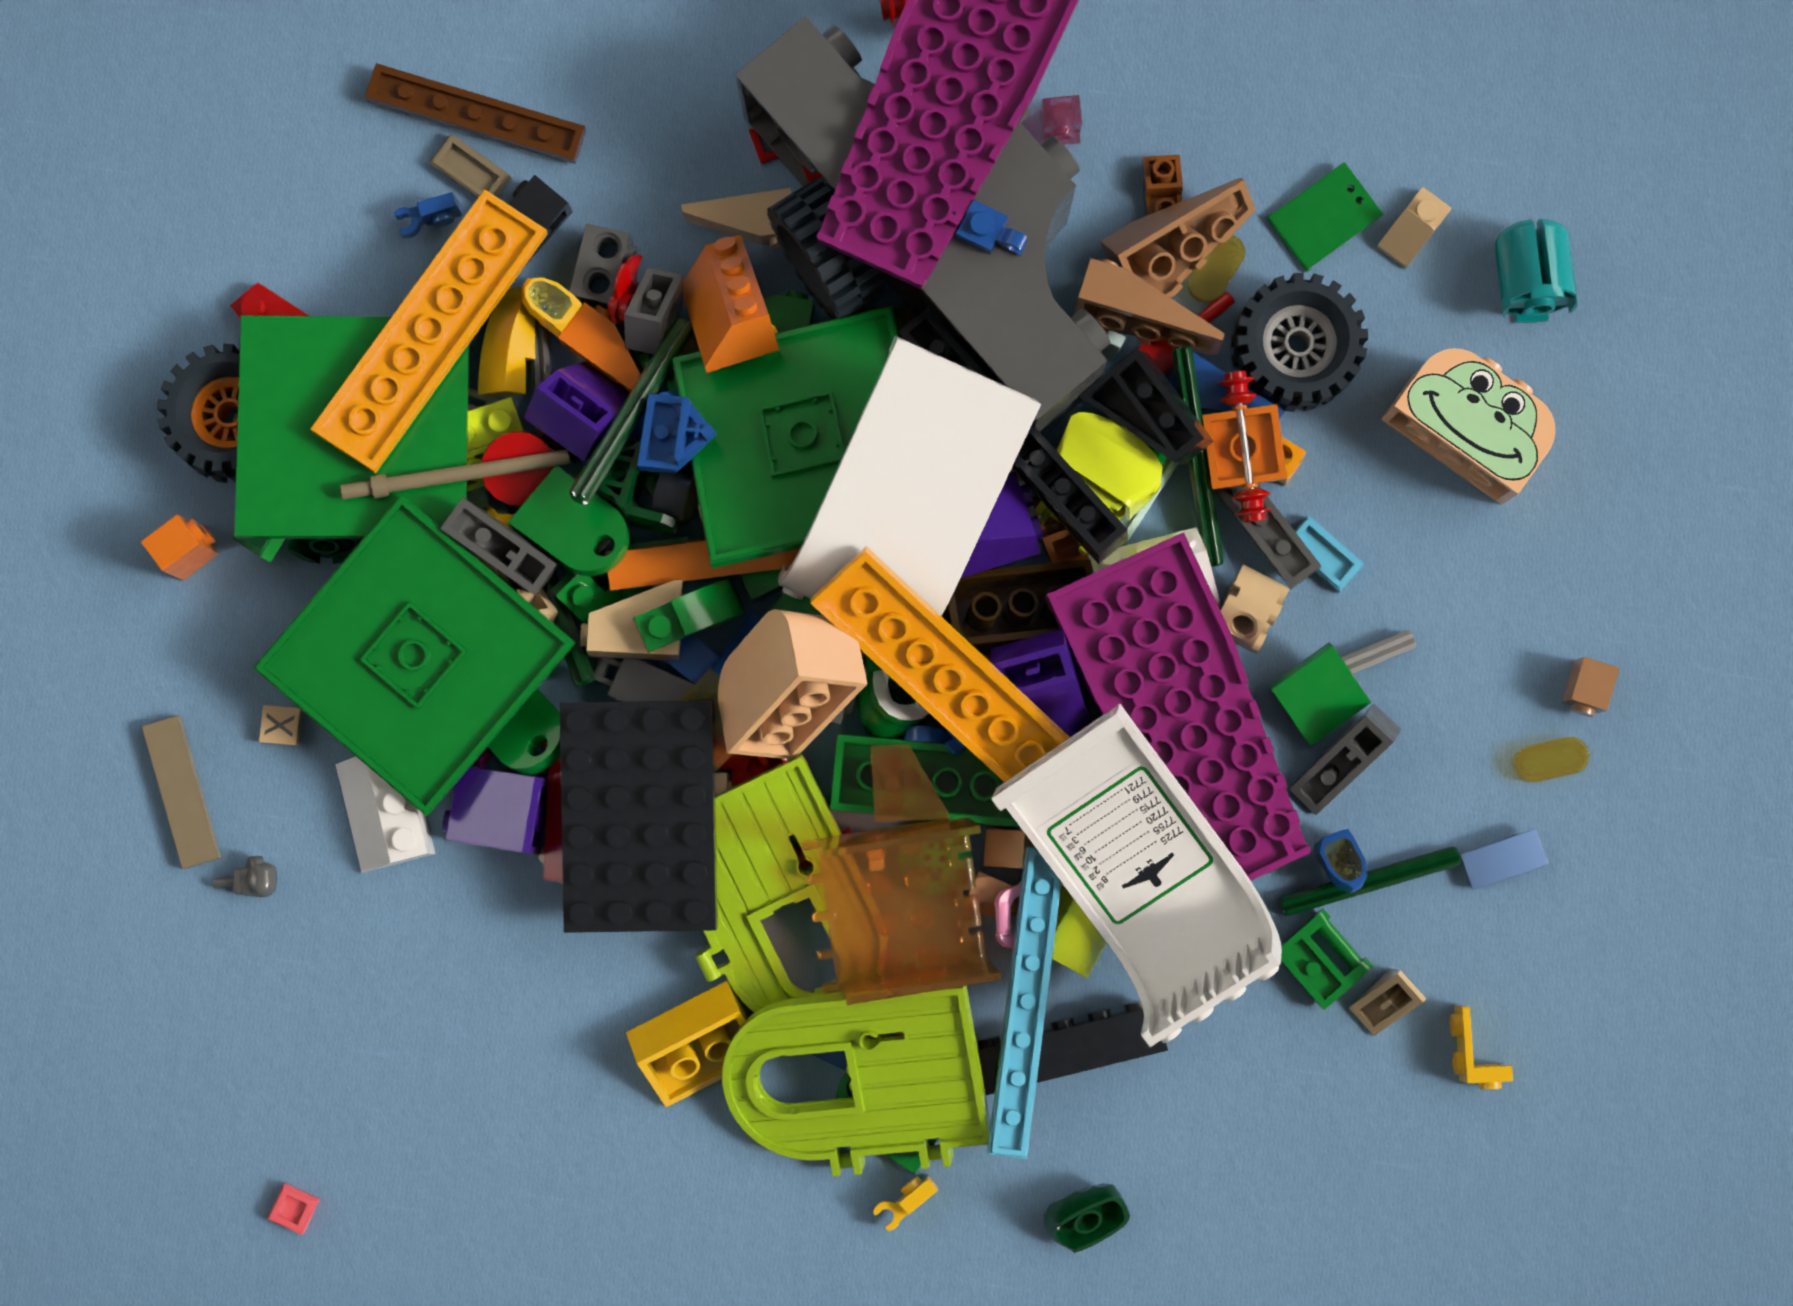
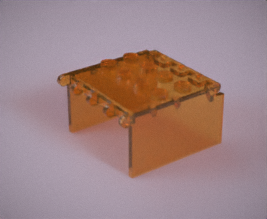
[801,817,1002,1005]

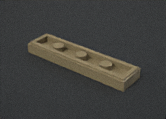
[142,715,222,869]

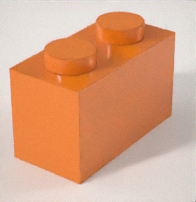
[140,514,219,580]

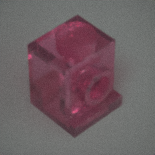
[1040,95,1082,145]

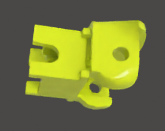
[1035,412,1162,555]

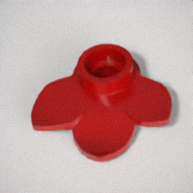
[608,254,643,325]

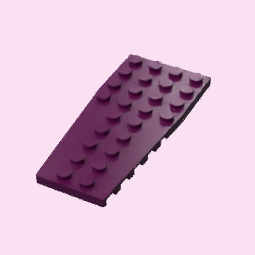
[817,0,1080,289]
[1045,532,1311,881]

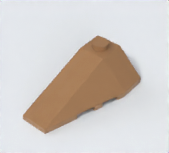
[1100,177,1256,298]
[1074,258,1225,355]

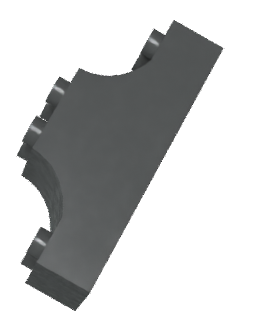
[735,16,1110,435]

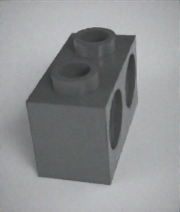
[569,224,637,310]

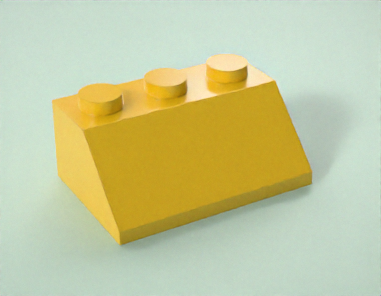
[626,981,748,1108]

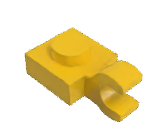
[873,1175,938,1231]

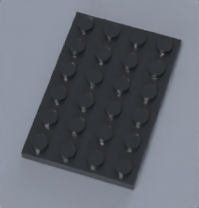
[560,700,718,933]

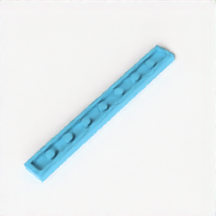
[987,847,1062,1159]

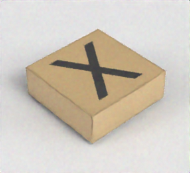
[259,705,303,746]

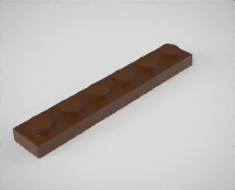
[365,63,586,164]

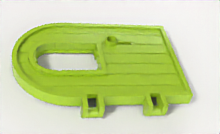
[694,754,887,1013]
[722,980,991,1177]

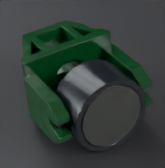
[597,442,698,534]

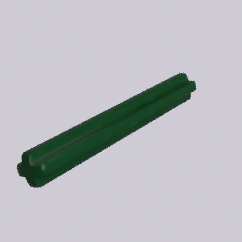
[1279,847,1461,916]

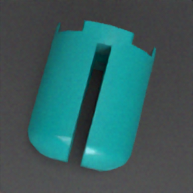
[1494,219,1578,323]

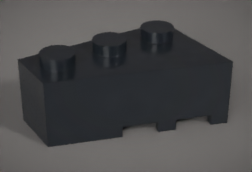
[1078,349,1214,465]

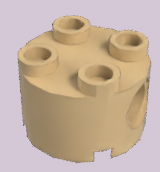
[1220,564,1289,654]

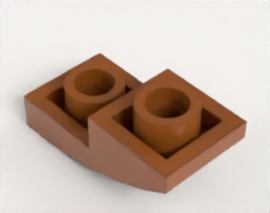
[1143,154,1183,216]

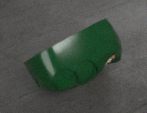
[1044,1183,1130,1253]

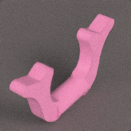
[994,882,1021,949]

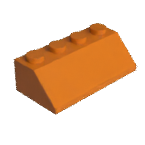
[683,234,779,373]

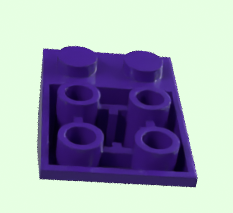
[524,362,629,461]
[990,629,1093,737]

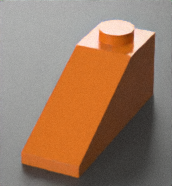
[558,302,641,393]

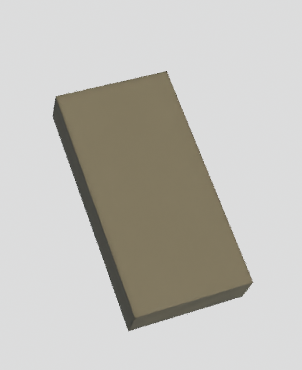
[430,133,512,199]

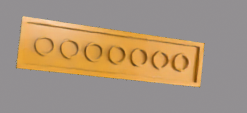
[311,189,548,474]
[810,546,1070,782]

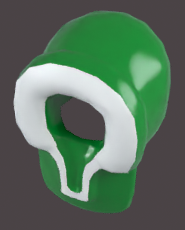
[856,653,929,739]

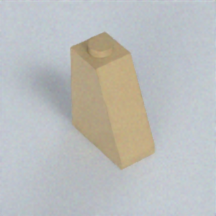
[580,580,684,661]

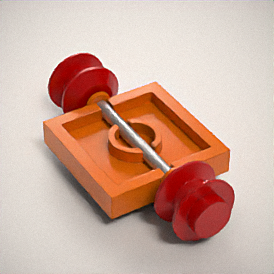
[1202,371,1287,523]

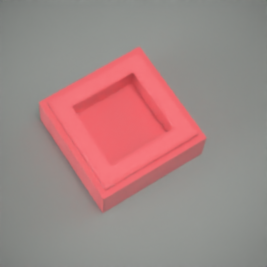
[268,1183,321,1235]

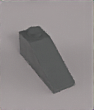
[440,497,560,595]
[1289,703,1401,815]

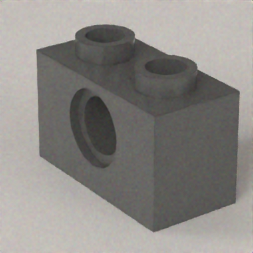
[624,267,683,354]

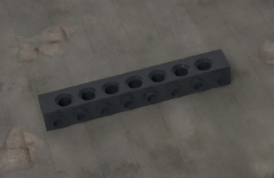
[898,308,1128,564]

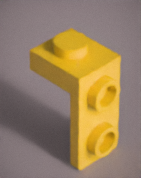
[1449,1005,1513,1089]

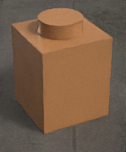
[1562,657,1620,717]

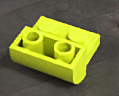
[467,396,525,491]
[1052,883,1107,978]

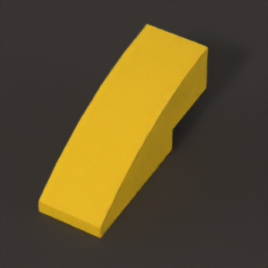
[478,286,535,398]

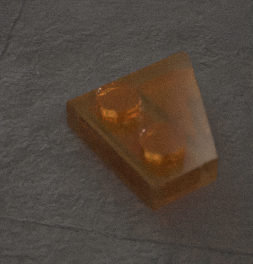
[870,744,949,823]

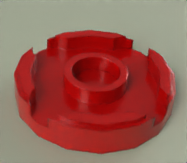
[481,430,554,506]

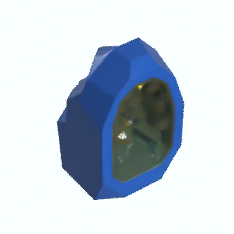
[1314,829,1367,894]

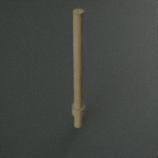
[340,449,570,500]

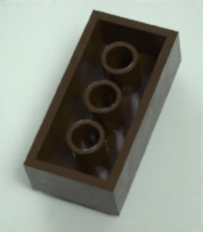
[942,559,1093,656]

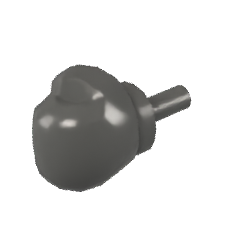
[212,856,277,897]

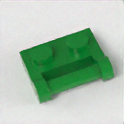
[1281,908,1373,1010]

